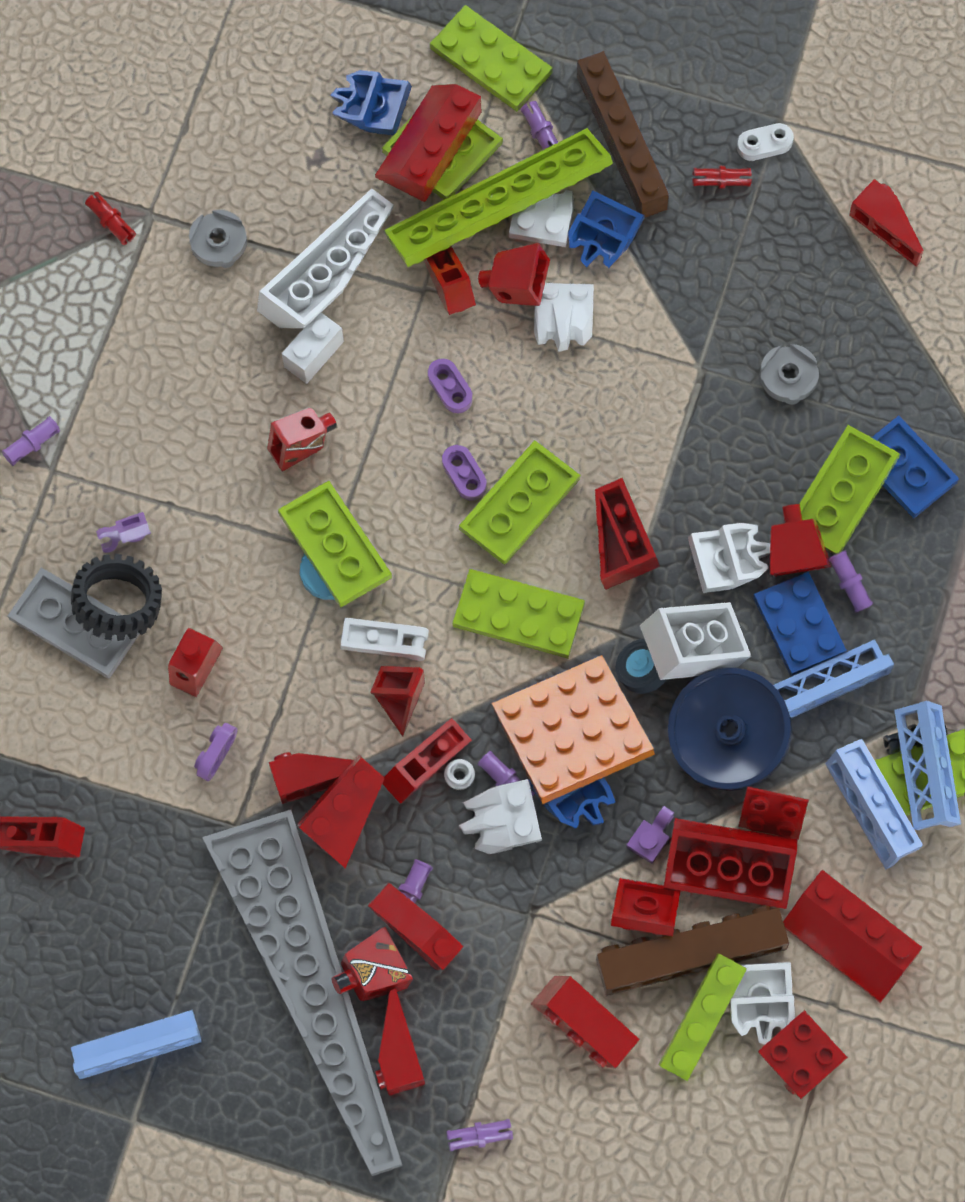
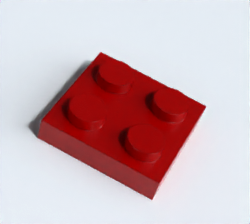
[611,878,681,937]

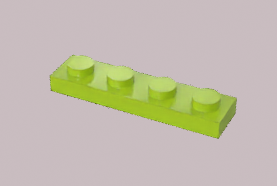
[658,953,747,1081]

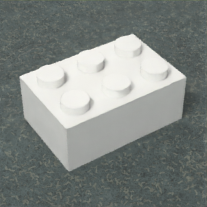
[640,602,751,680]

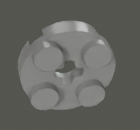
[189,210,247,268]
[760,344,819,405]

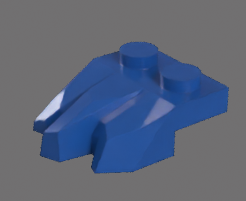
[330,70,412,135]
[568,190,644,268]
[529,777,616,828]

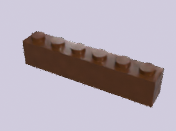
[577,51,669,218]
[596,906,789,996]

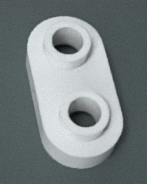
[737,123,794,161]

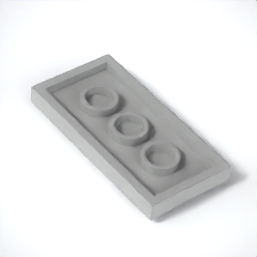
[8,567,140,679]

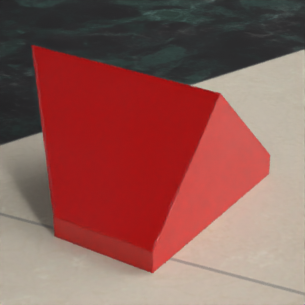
[370,666,425,737]

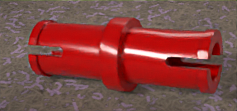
[692,166,752,189]
[85,192,136,245]

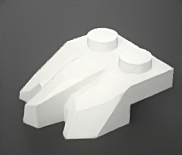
[509,190,574,247]
[534,283,594,352]
[688,523,771,593]
[459,779,542,854]
[729,962,795,1045]

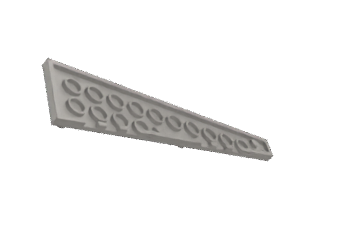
[202,809,402,1176]

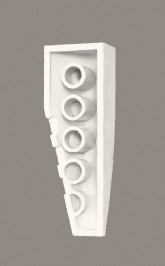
[257,189,394,328]

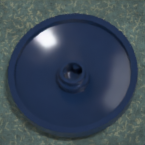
[668,668,792,791]

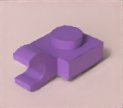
[96,512,151,553]
[627,806,674,864]

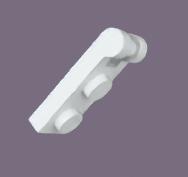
[341,618,429,661]

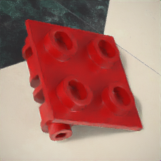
[738,786,809,840]
[758,1010,848,1099]

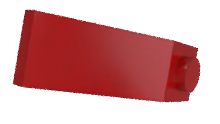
[849,179,924,267]
[424,246,476,315]
[382,718,472,804]
[268,752,354,804]
[0,816,85,858]
[368,883,464,970]
[375,989,425,1096]

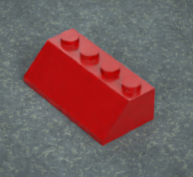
[375,84,482,202]
[663,818,798,909]
[783,870,923,1003]

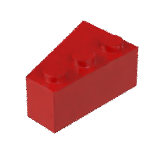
[595,478,660,590]
[297,755,385,868]
[531,976,640,1069]

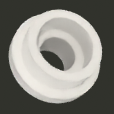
[444,759,475,790]

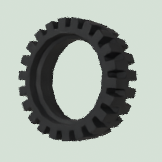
[71,554,162,641]

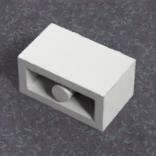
[282,313,344,384]

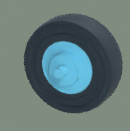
[615,639,666,694]

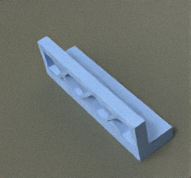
[773,639,894,718]
[894,701,961,830]
[825,739,923,870]
[71,1010,202,1079]

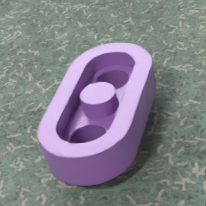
[428,359,472,413]
[442,445,487,501]
[194,723,238,781]

